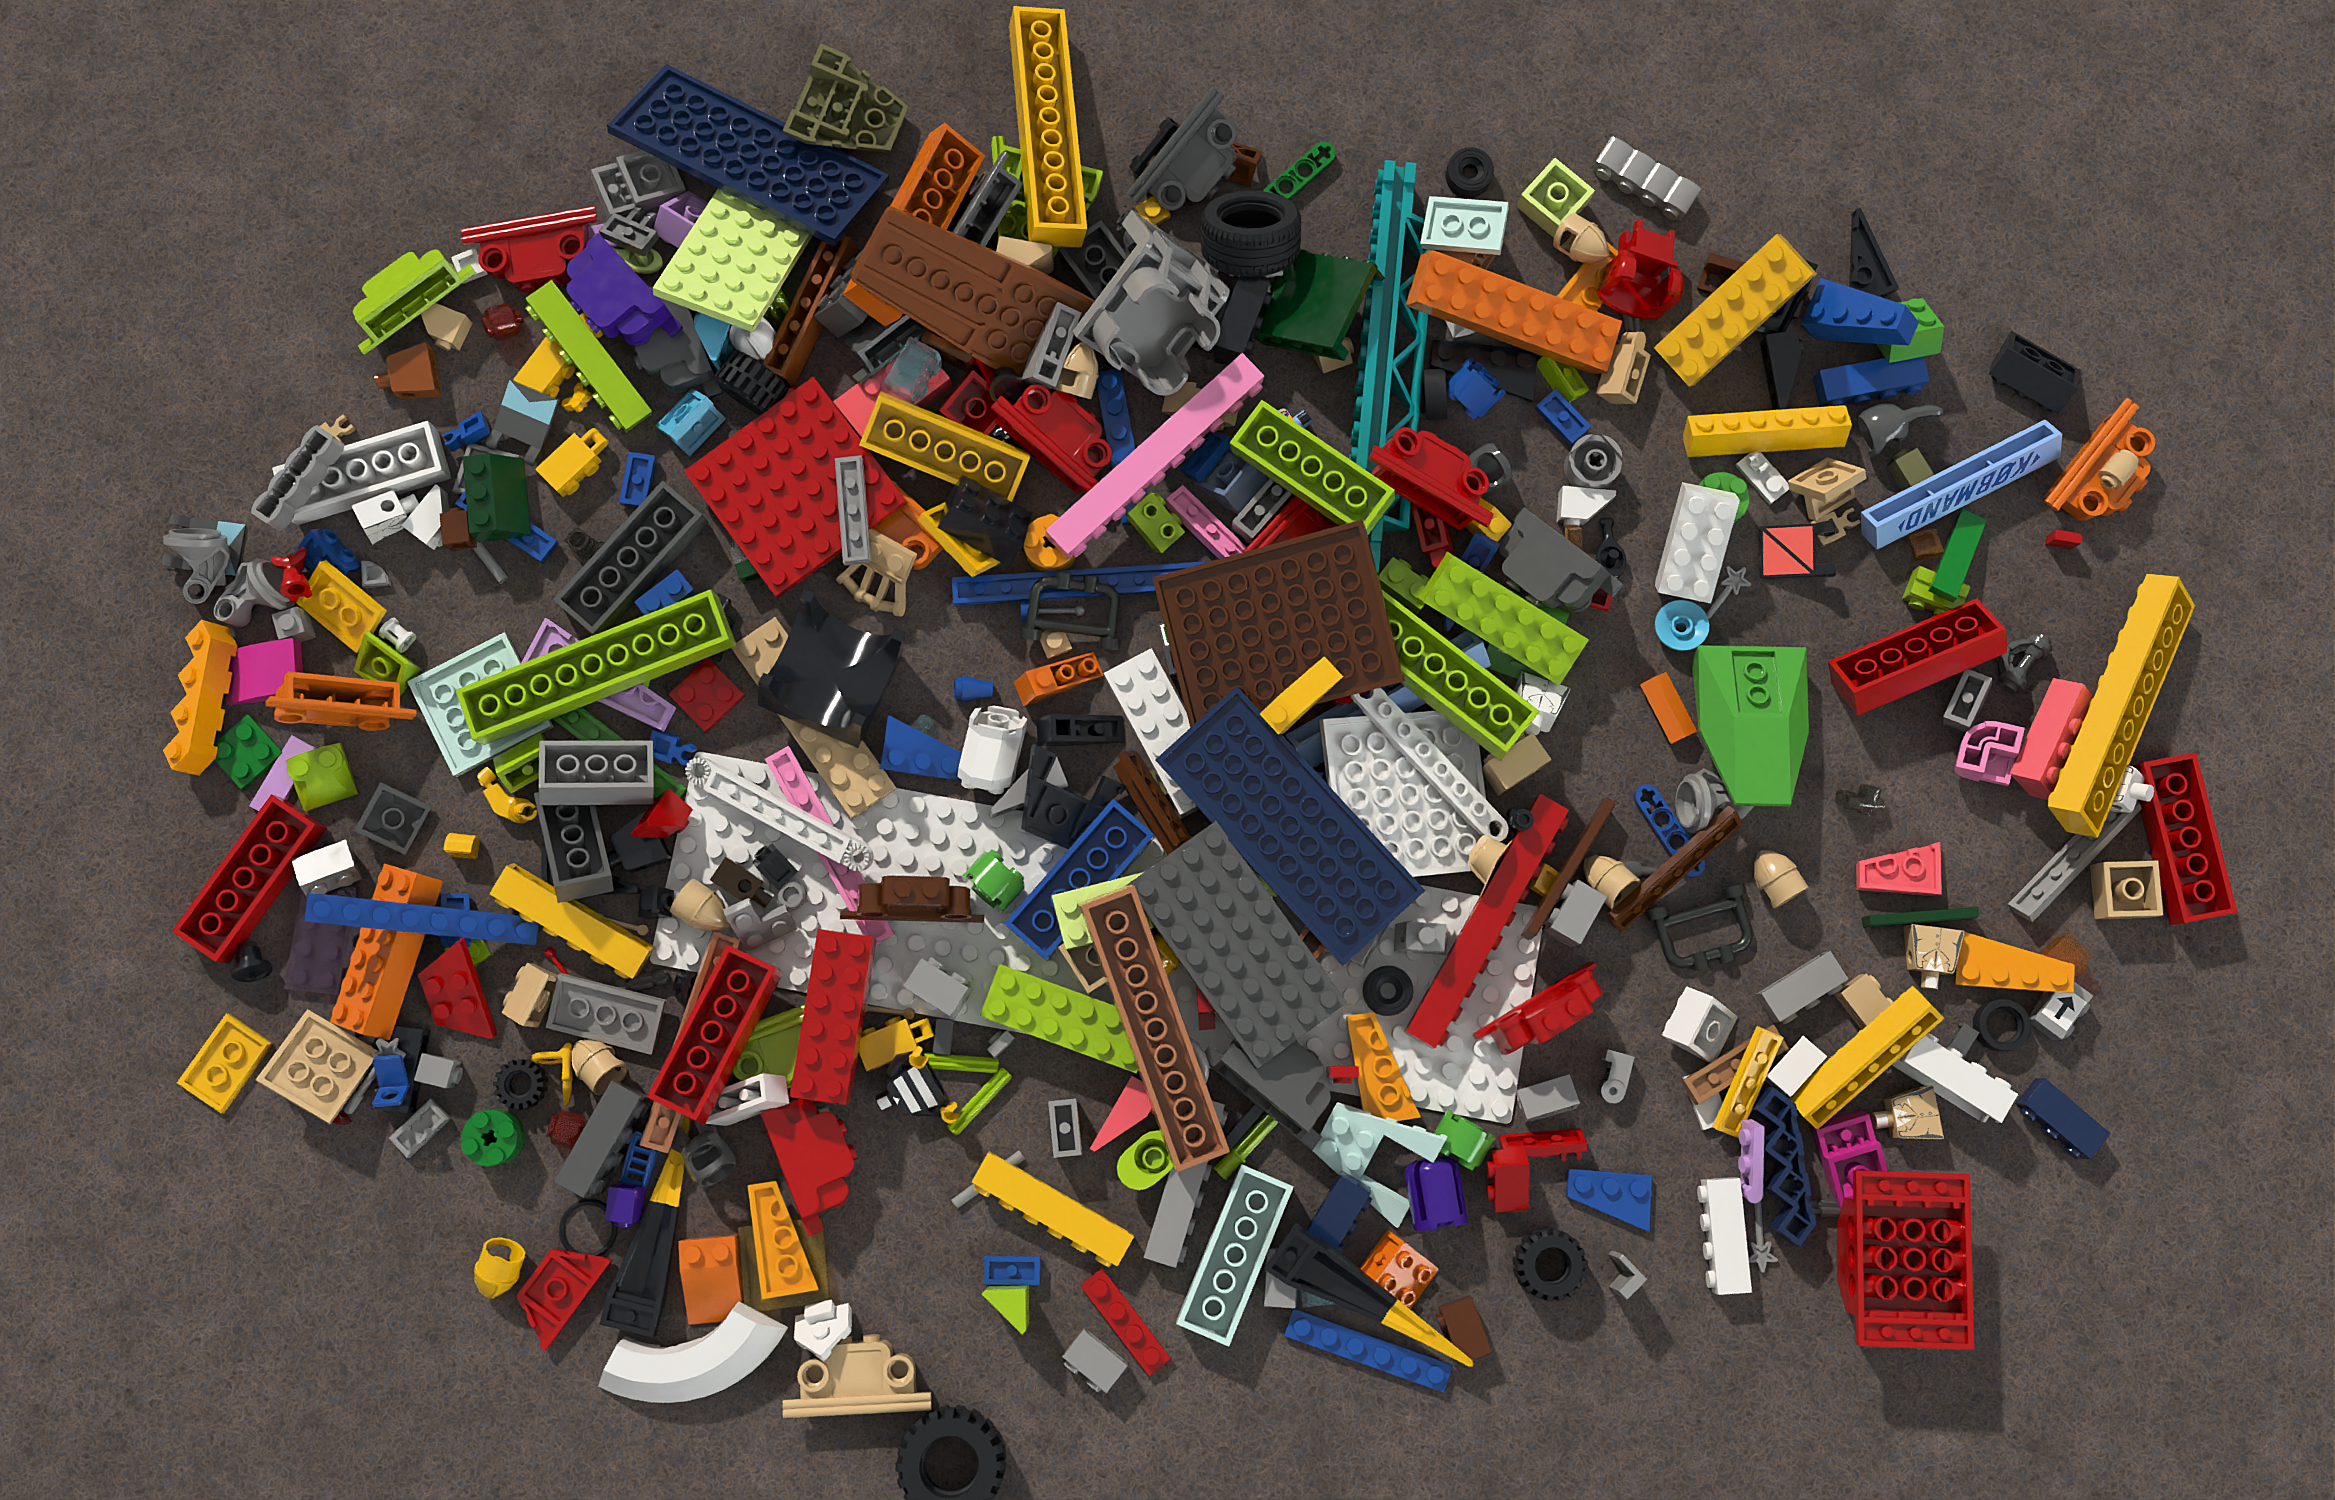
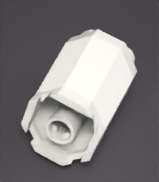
[958,706,1027,794]

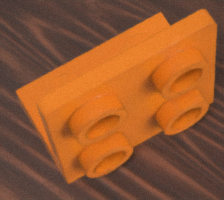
[1359,1229,1439,1309]

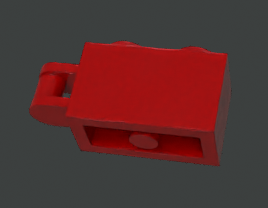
[1411,502,1455,569]

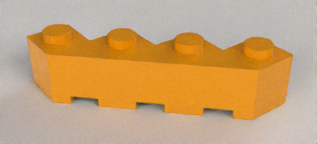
[163,620,237,776]

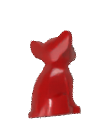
[271,547,312,603]

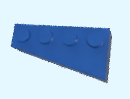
[1802,278,1919,346]

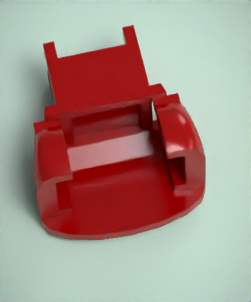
[1597,219,1684,320]

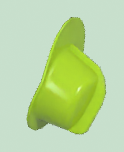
[1117,1130,1173,1190]

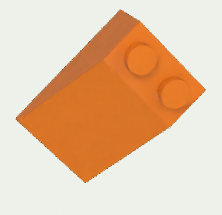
[678,1234,744,1325]

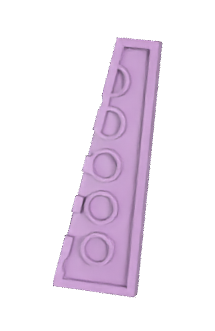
[521,618,676,732]

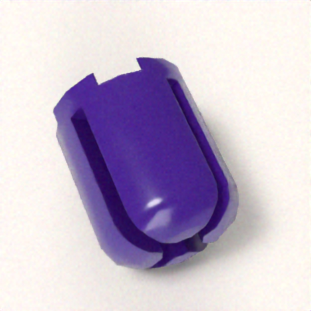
[1404,1156,1468,1231]

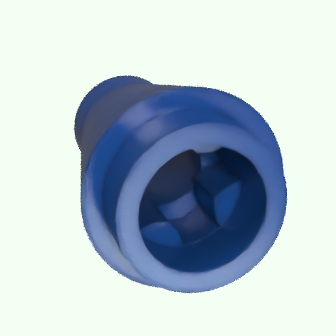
[954,675,993,702]

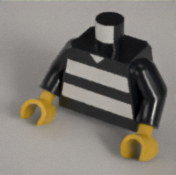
[875,1046,960,1124]

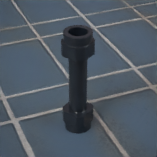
[1129,117,1180,176]

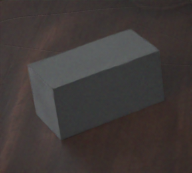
[933,1019,955,1055]
[1944,1023,1979,1059]

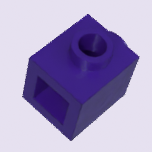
[605,1182,645,1227]

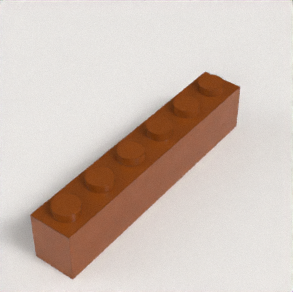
[762,235,860,388]

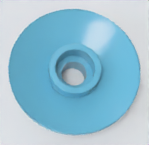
[1655,600,1709,651]

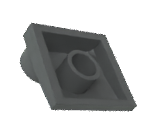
[354,782,432,855]

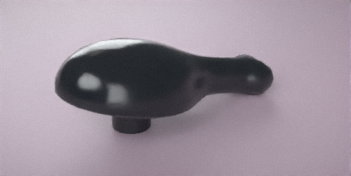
[1596,517,1626,579]

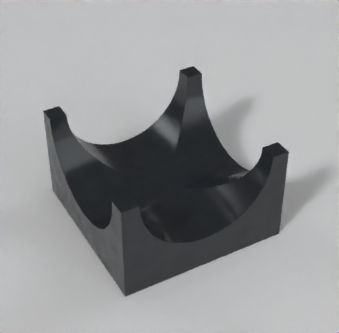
[758,590,906,748]

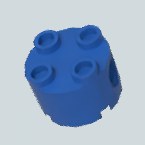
[1446,357,1506,420]

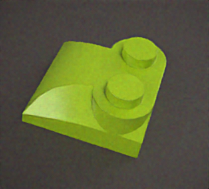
[286,743,358,812]

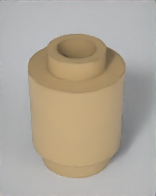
[2098,449,2139,490]

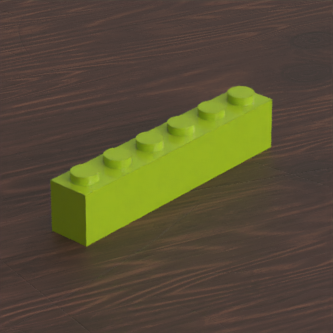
[525,280,652,433]

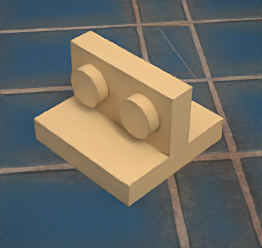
[1788,457,1867,521]

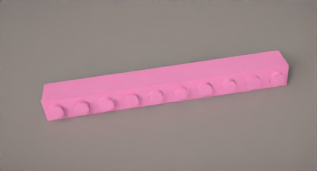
[1045,353,1264,560]

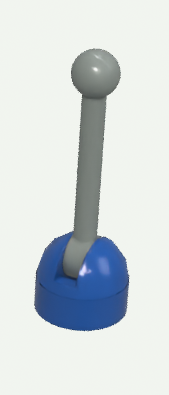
[1020,601,1085,622]

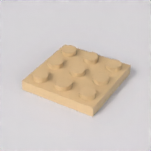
[256,1009,378,1125]

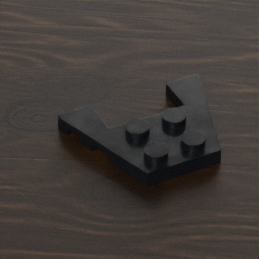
[1021,744,1126,850]

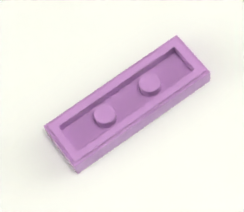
[249,735,317,811]

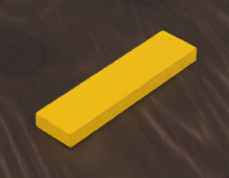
[1712,1026,1784,1138]

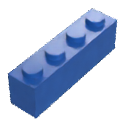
[1813,356,1930,407]

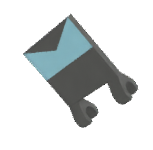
[486,380,559,466]
[162,514,246,576]

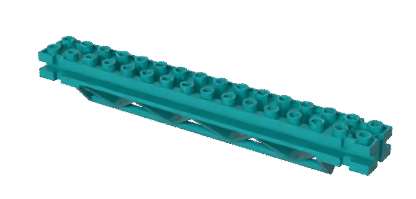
[1349,160,1431,574]

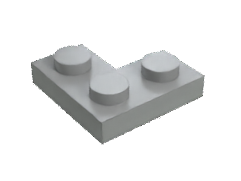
[723,898,797,952]

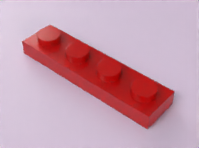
[1080,1268,1171,1376]

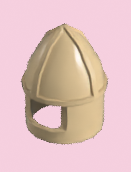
[1553,213,1609,264]
[1053,342,1099,399]
[1754,850,1809,909]
[1583,855,1641,909]
[670,878,730,931]
[572,1040,628,1096]

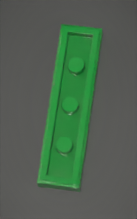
[1928,509,1987,603]

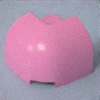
[1954,721,2025,787]

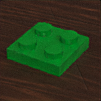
[214,714,282,790]

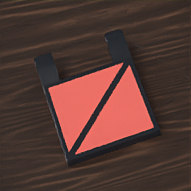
[1760,521,1836,579]

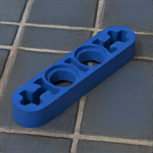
[1633,784,1705,878]

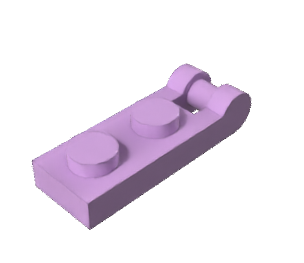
[1738,1119,1764,1204]

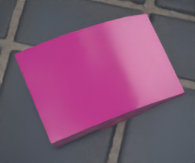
[225,638,303,706]
[1809,1110,1888,1210]

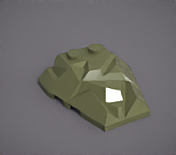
[782,43,909,153]

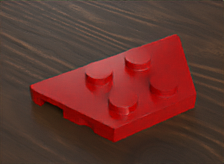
[418,938,497,1039]
[517,1248,613,1351]

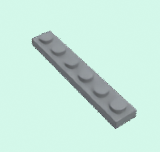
[2008,802,2142,922]

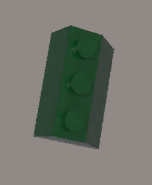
[462,453,532,543]

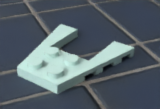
[1312,1102,1448,1228]

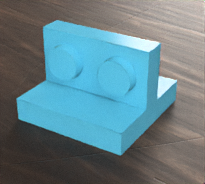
[656,388,726,456]

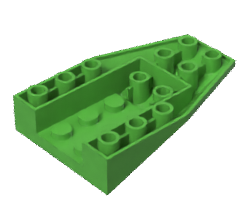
[1691,645,1809,807]

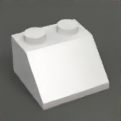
[1662,987,1738,1063]

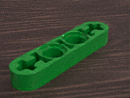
[1263,141,1336,200]

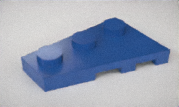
[880,715,962,781]
[1566,1169,1652,1232]

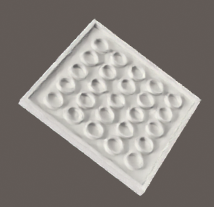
[1319,711,1495,877]

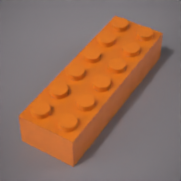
[330,864,443,1040]

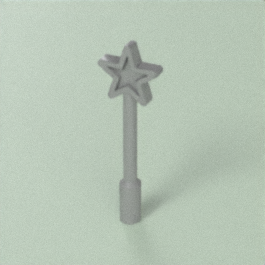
[1706,566,1751,620]
[343,1038,406,1114]
[1748,1201,1778,1272]

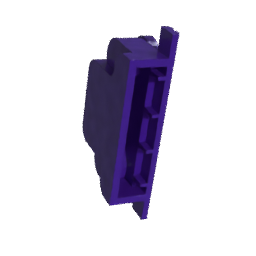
[567,233,683,346]

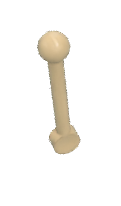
[599,913,649,936]
[865,1004,915,1019]

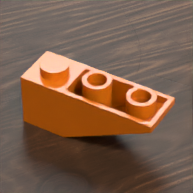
[1014,652,1104,707]

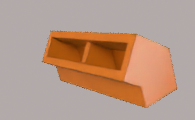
[1640,672,1697,744]

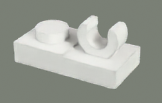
[1735,452,1789,505]

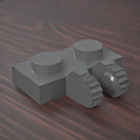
[599,206,659,257]

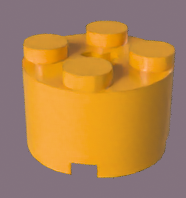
[1023,514,1076,572]

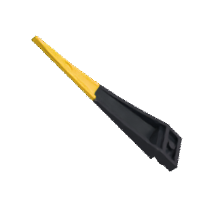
[599,1116,691,1338]
[1264,1223,1474,1367]

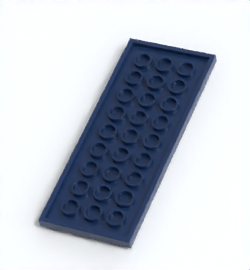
[607,64,889,246]
[1155,686,1426,966]

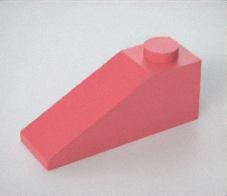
[1090,1076,1154,1151]

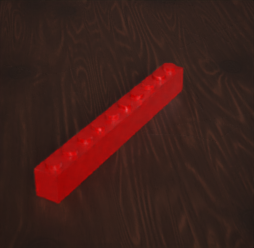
[1404,794,1569,1049]

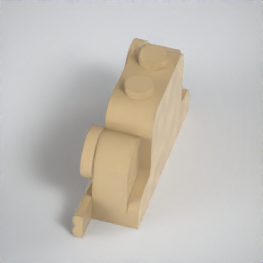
[783,1334,932,1418]

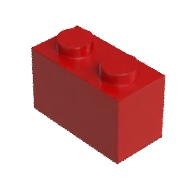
[1486,1148,1529,1212]

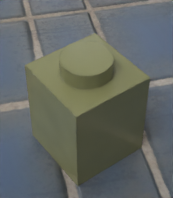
[1887,448,1934,491]

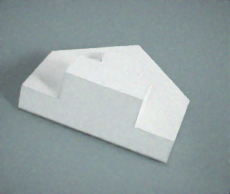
[794,1300,852,1361]

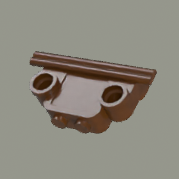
[840,875,985,923]

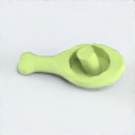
[612,247,663,274]

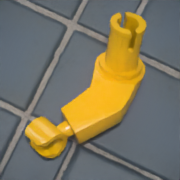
[478,767,537,823]

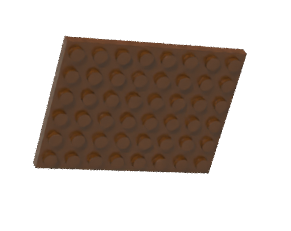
[1152,520,1405,728]

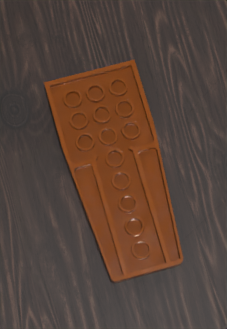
[851,207,1095,394]

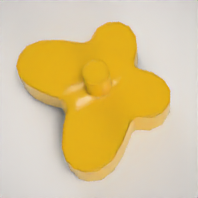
[561,382,592,412]

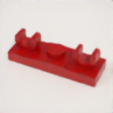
[1499,1128,1587,1162]

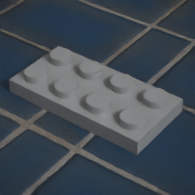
[546,973,667,1055]

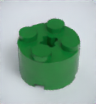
[461,1109,526,1166]

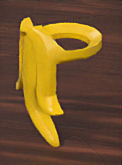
[532,1043,573,1107]

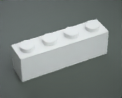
[1697,1177,1752,1295]

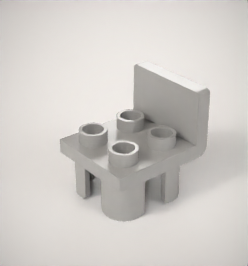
[1073,210,1230,396]

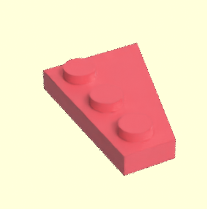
[1856,842,1942,897]

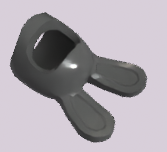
[1857,404,1943,457]
[1468,443,1513,495]
[670,1121,736,1187]

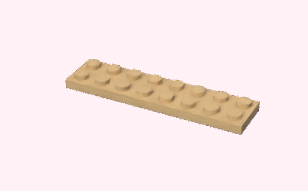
[731,617,897,820]

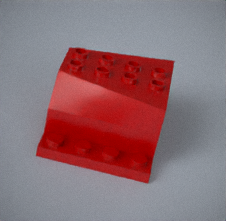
[1837,1170,1974,1350]

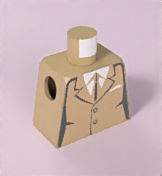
[1904,924,1964,989]
[1871,1086,1944,1139]

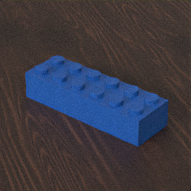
[1004,799,1155,961]

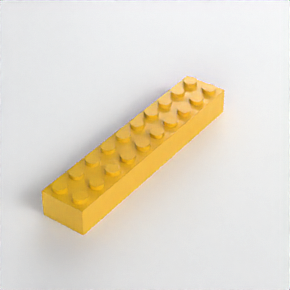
[1009,6,1087,247]
[2048,574,2195,838]

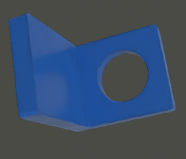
[372,1055,410,1107]

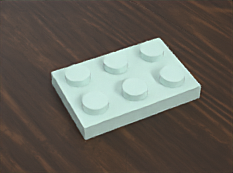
[1420,196,1509,255]

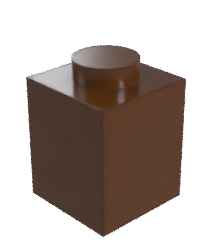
[439,508,477,551]

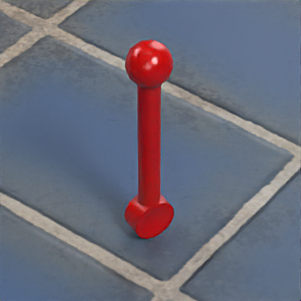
[544,947,570,975]

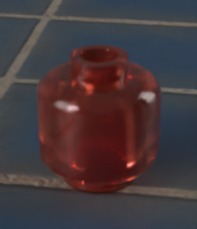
[481,303,524,341]
[546,1110,586,1150]

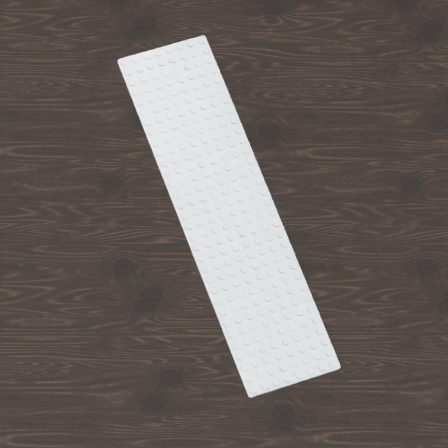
[650,752,1543,1124]

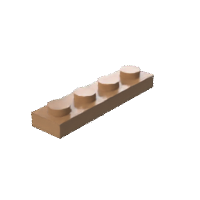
[1681,1025,1789,1105]

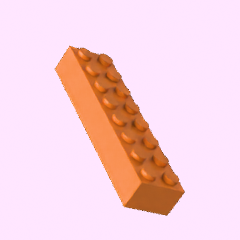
[842,123,985,327]
[1406,250,1622,375]

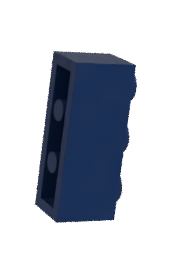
[2015,1078,2111,1159]
[1306,1170,1372,1253]

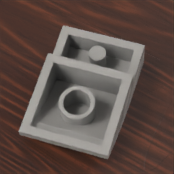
[591,150,685,219]

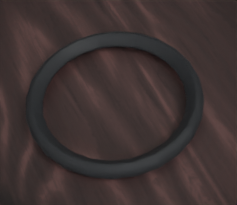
[559,1199,618,1256]

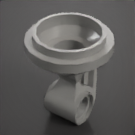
[163,528,231,604]
[214,558,296,627]
[1675,768,1754,833]

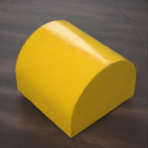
[443,833,480,860]

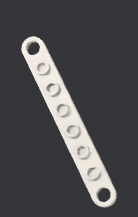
[1350,688,1508,842]
[685,757,874,871]

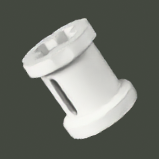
[379,618,416,653]

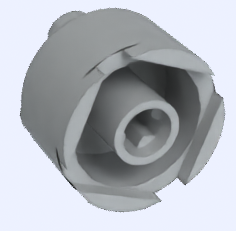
[1564,434,1622,490]

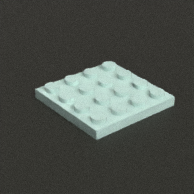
[407,632,554,777]

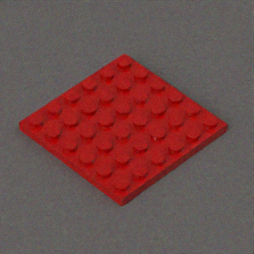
[684,376,908,598]

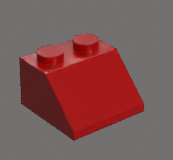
[936,370,1001,435]

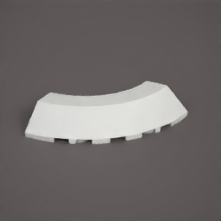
[598,1301,788,1403]

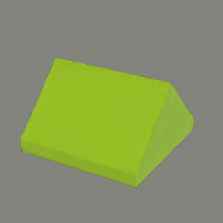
[354,631,422,696]
[982,1285,1029,1334]

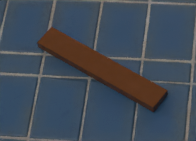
[1520,797,1616,941]
[1607,805,1743,932]

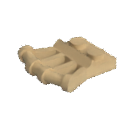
[836,528,917,617]

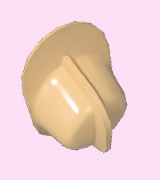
[1469,835,1512,898]

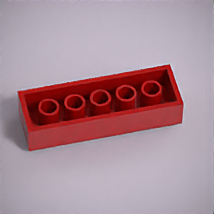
[1828,598,2008,716]
[2132,752,2238,925]
[171,794,327,964]
[789,929,877,1106]
[647,945,783,1125]

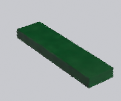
[1862,907,1979,928]

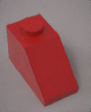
[631,788,693,838]

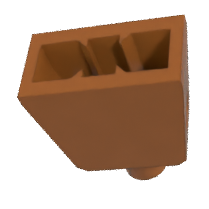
[374,342,442,399]

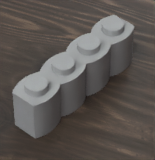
[1592,136,1701,221]
[251,425,344,531]

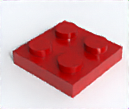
[668,657,745,733]

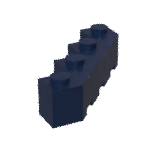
[1751,1087,1816,1247]

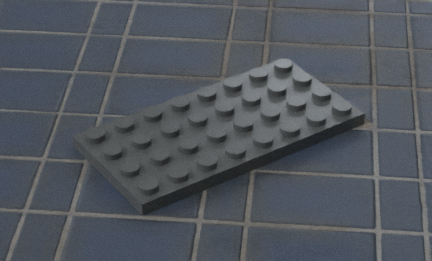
[1126,821,1347,1069]

